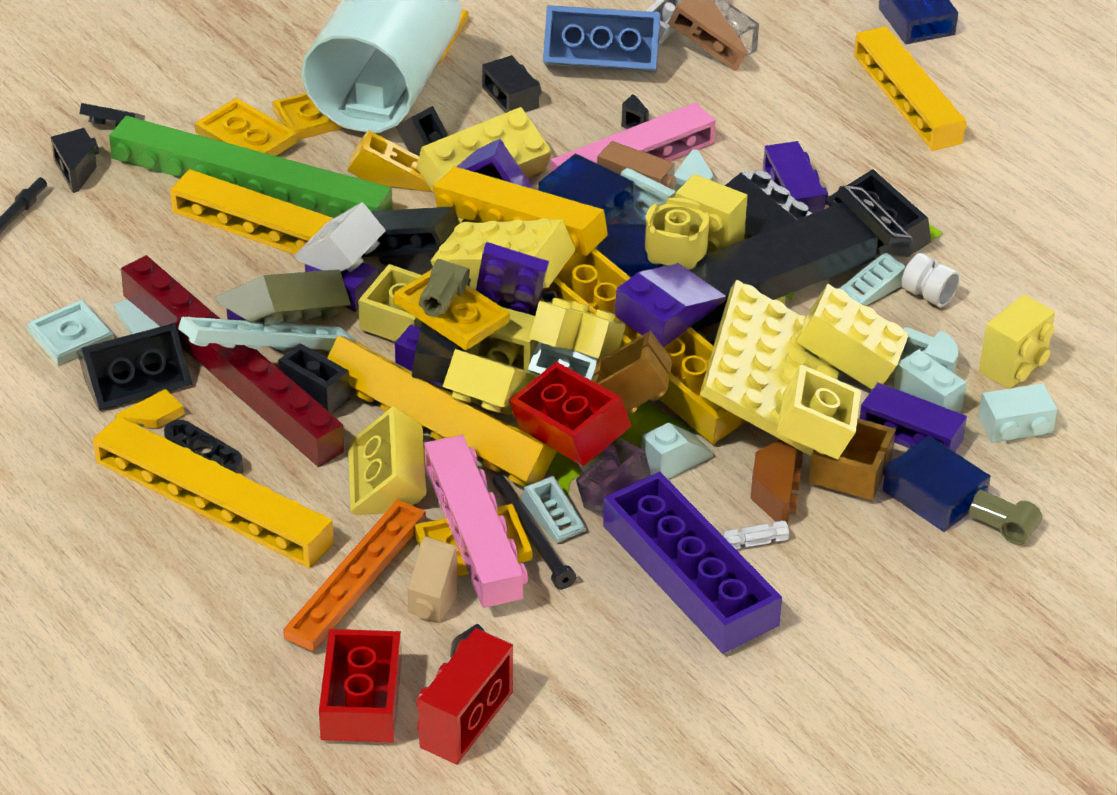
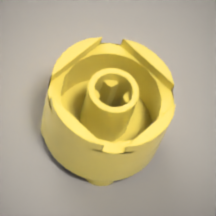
[645,198,709,270]

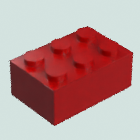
[508,361,631,466]
[416,628,513,765]
[319,629,402,743]

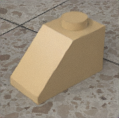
[408,537,458,623]

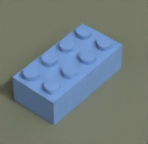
[543,5,661,72]

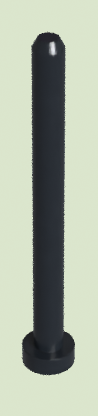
[492,474,576,590]

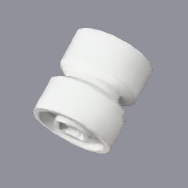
[901,253,960,308]

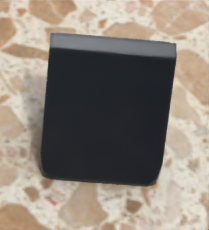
[621,94,649,129]

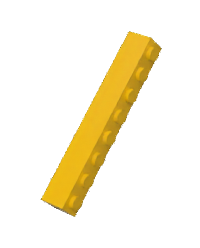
[327,335,557,487]
[93,416,334,569]

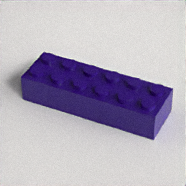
[603,472,782,654]

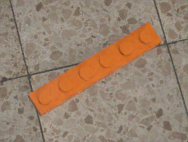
[283,499,426,652]

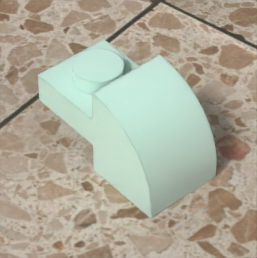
[900,327,958,374]

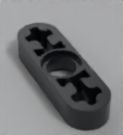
[164,420,243,474]

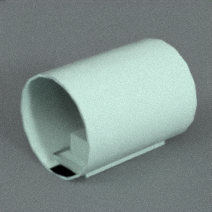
[301,0,462,133]

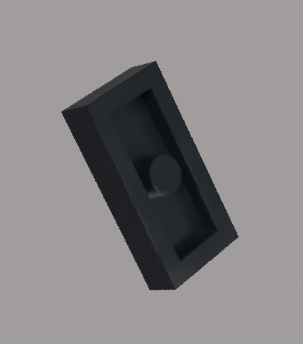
[79,103,145,127]

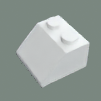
[294,202,386,272]

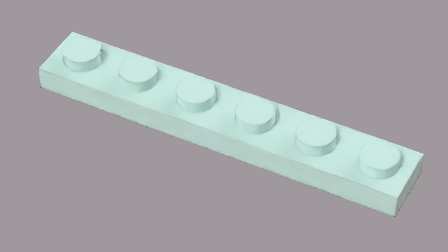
[178,317,356,353]

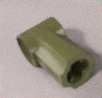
[419,259,470,318]
[969,490,1042,545]

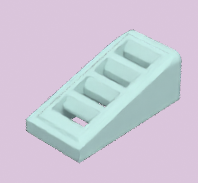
[839,253,906,306]
[521,476,586,543]

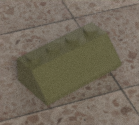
[215,269,351,326]

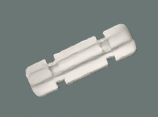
[723,520,789,549]

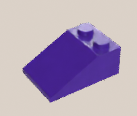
[614,263,726,348]

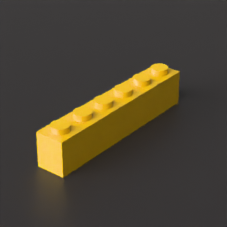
[854,26,967,151]
[433,166,608,256]
[170,169,333,255]

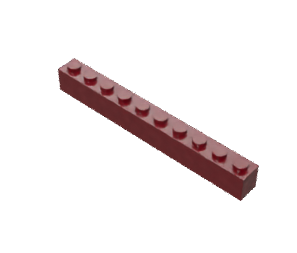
[121,255,344,467]

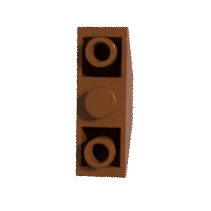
[750,440,803,525]

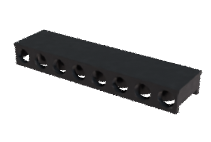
[689,202,879,331]

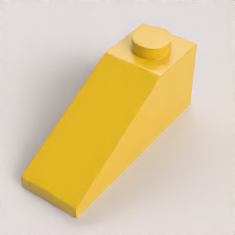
[347,130,433,192]

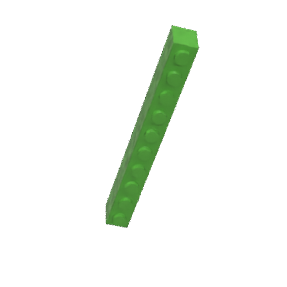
[109,116,393,218]

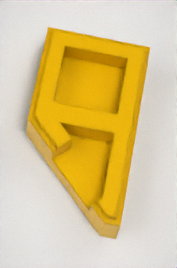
[115,389,184,428]

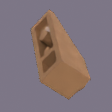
[667,0,749,71]

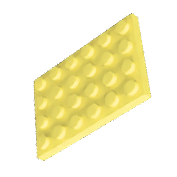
[699,280,839,456]

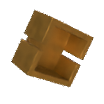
[592,330,672,416]
[809,418,896,501]

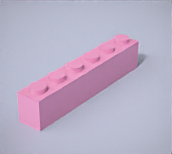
[550,102,716,198]
[424,435,528,608]

